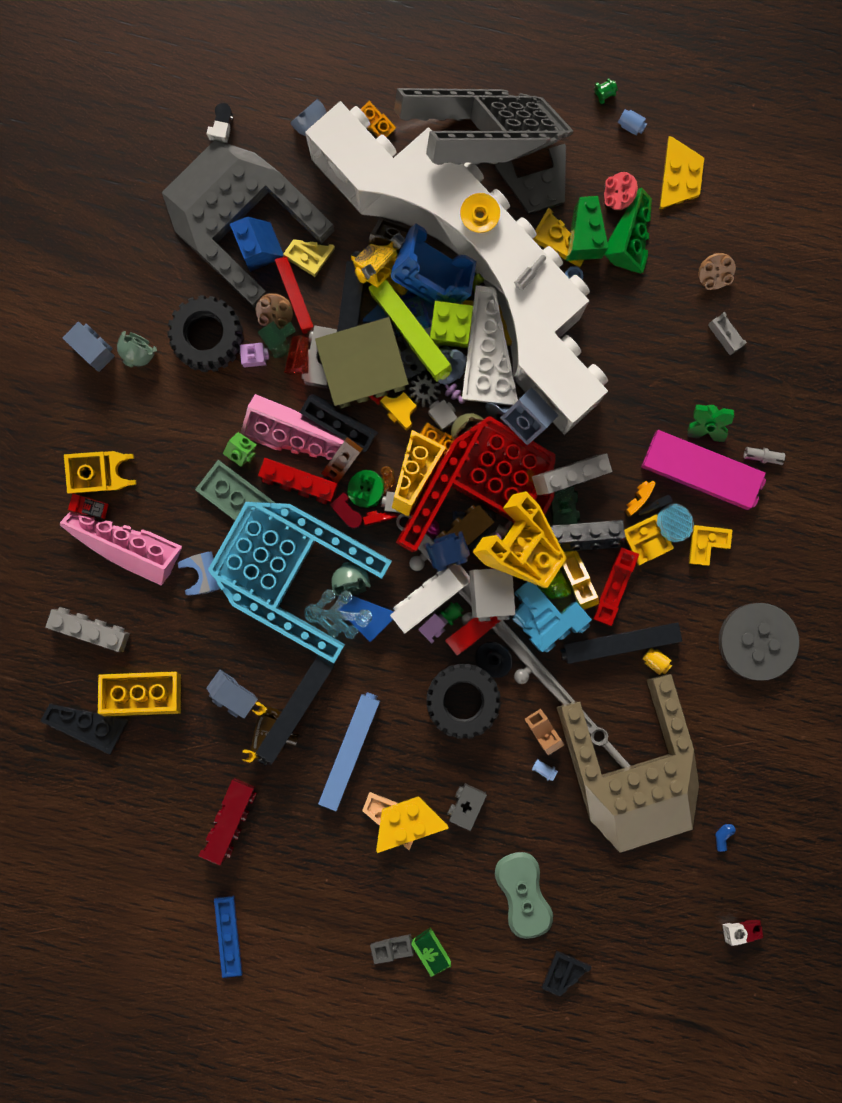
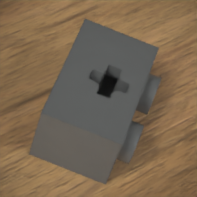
[447,783,487,831]

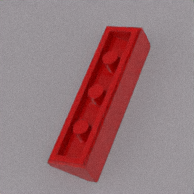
[275,257,313,334]

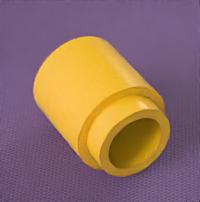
[642,648,672,675]

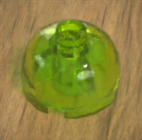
[537,568,571,599]

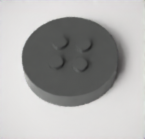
[719,603,799,680]

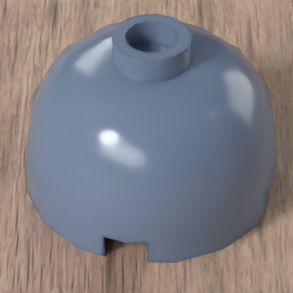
[290,99,327,136]

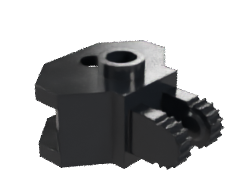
[397,336,427,381]

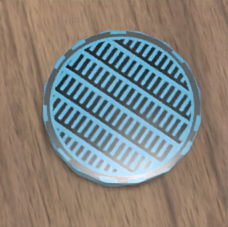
[657,504,694,542]

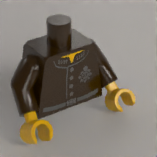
[242,701,299,762]

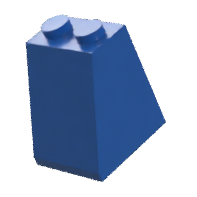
[230,217,283,272]

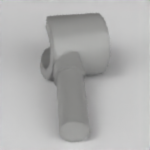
[496,520,513,537]

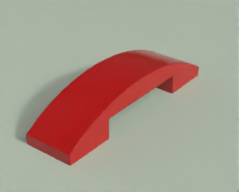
[593,547,639,626]
[445,607,516,655]

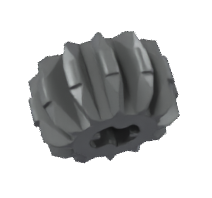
[408,374,441,407]

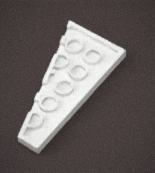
[462,285,518,406]

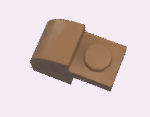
[525,709,564,755]

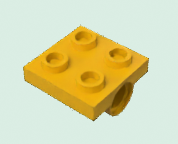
[624,514,674,565]

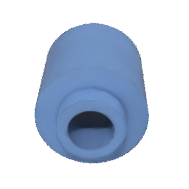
[618,109,647,136]

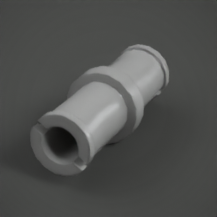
[744,447,785,465]

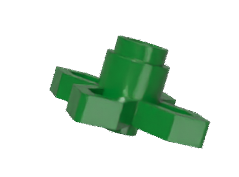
[688,405,734,442]

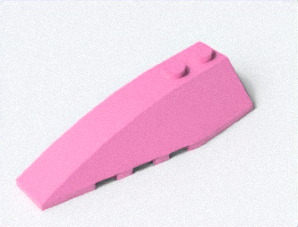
[241,394,345,460]
[60,512,182,585]

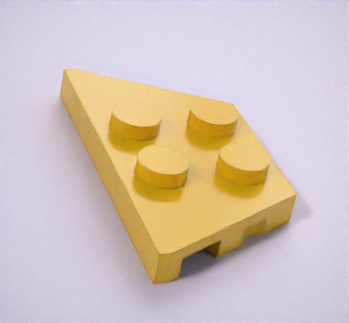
[659,136,704,209]
[377,796,449,853]

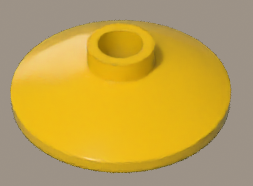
[460,193,500,233]

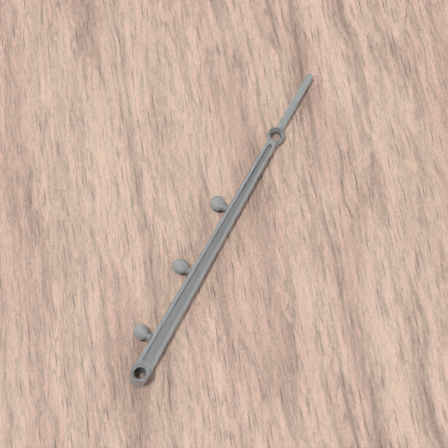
[396,514,630,768]

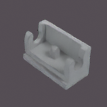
[708,312,747,355]

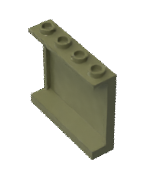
[315,317,409,409]

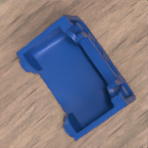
[391,223,477,305]

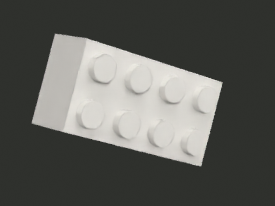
[390,564,470,634]

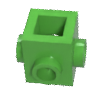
[223,432,257,467]

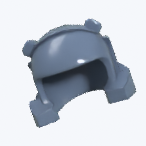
[438,345,467,385]

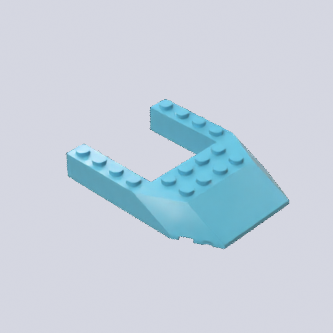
[208,502,392,663]

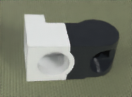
[206,103,233,143]

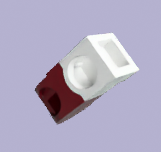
[722,920,763,946]

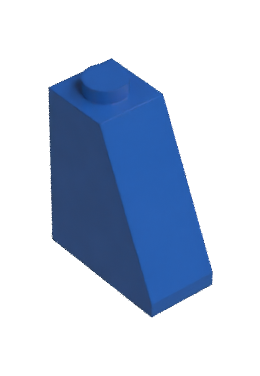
[338,595,394,642]

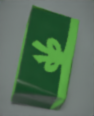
[411,928,451,977]

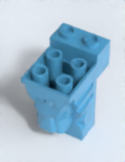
[512,581,592,652]

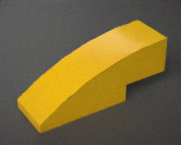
[562,551,599,610]

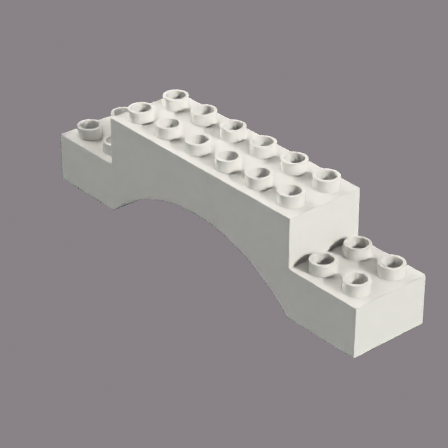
[305,101,608,435]

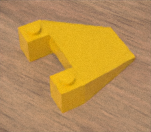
[473,491,567,588]

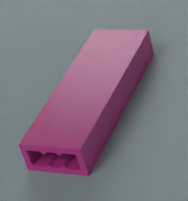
[641,430,766,510]

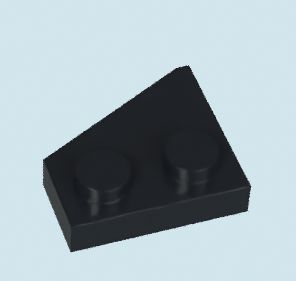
[541,950,592,996]

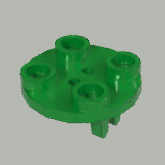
[347,470,384,508]

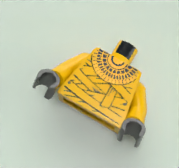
[351,233,405,287]

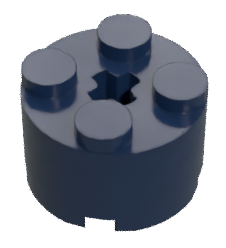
[425,531,470,571]

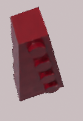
[198,778,257,865]

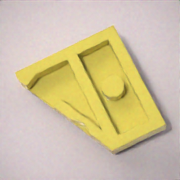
[283,240,335,277]

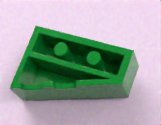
[566,196,609,261]

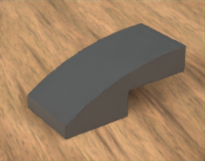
[370,934,415,964]

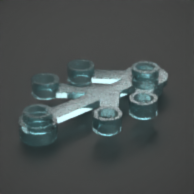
[304,590,372,639]

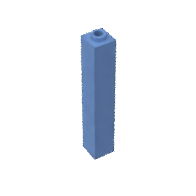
[318,692,380,811]

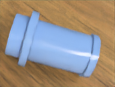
[532,759,558,781]

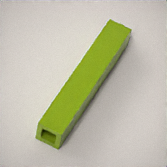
[368,280,452,382]

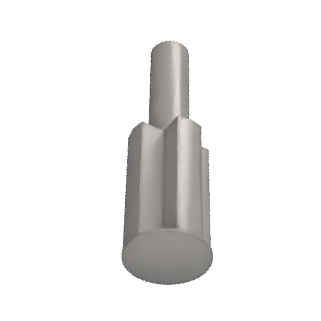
[514,255,546,290]

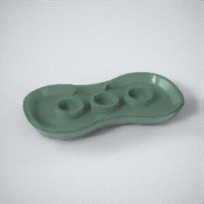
[495,852,553,939]

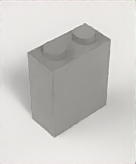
[469,569,515,621]

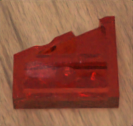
[284,335,309,375]

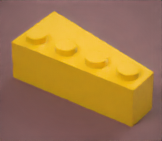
[392,430,446,517]

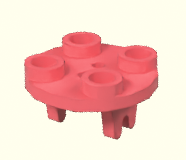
[604,172,638,210]

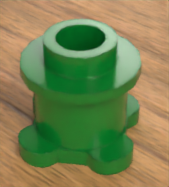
[594,78,618,104]
[439,602,464,626]

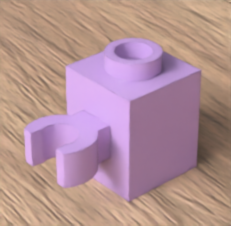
[240,343,269,367]

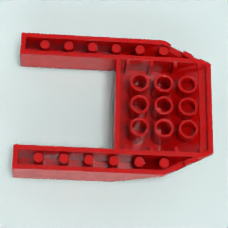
[396,416,555,569]

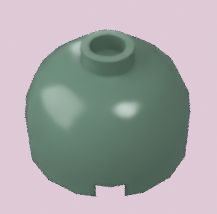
[117,331,157,367]
[331,562,371,596]

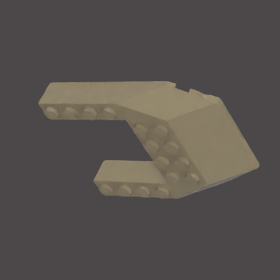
[557,674,699,852]

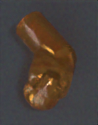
[381,466,395,495]

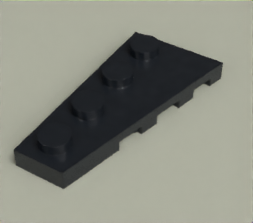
[41,704,129,755]

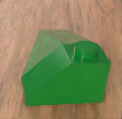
[604,188,652,273]

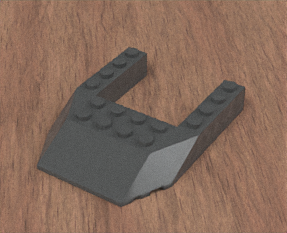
[394,88,573,165]
[162,140,334,310]

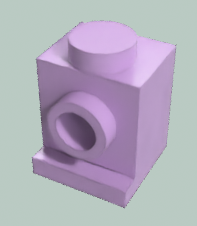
[418,614,448,644]

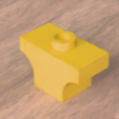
[380,392,417,431]

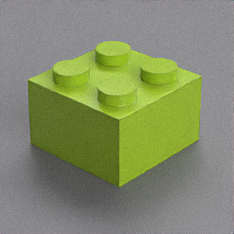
[430,301,473,349]

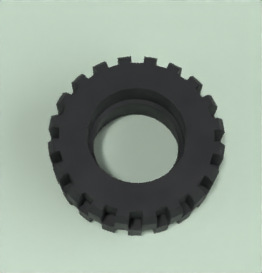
[167,295,244,372]
[427,664,501,739]

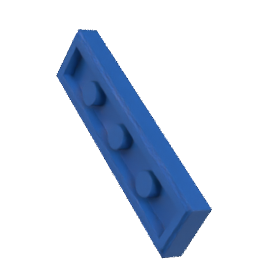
[214,896,242,978]

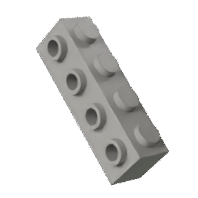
[45,607,130,652]

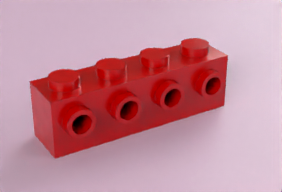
[258,458,338,505]

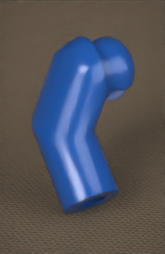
[716,824,736,852]

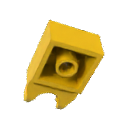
[64,451,137,494]

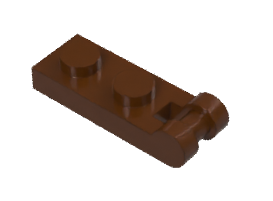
[321,437,363,484]

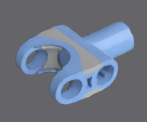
[177,551,221,595]

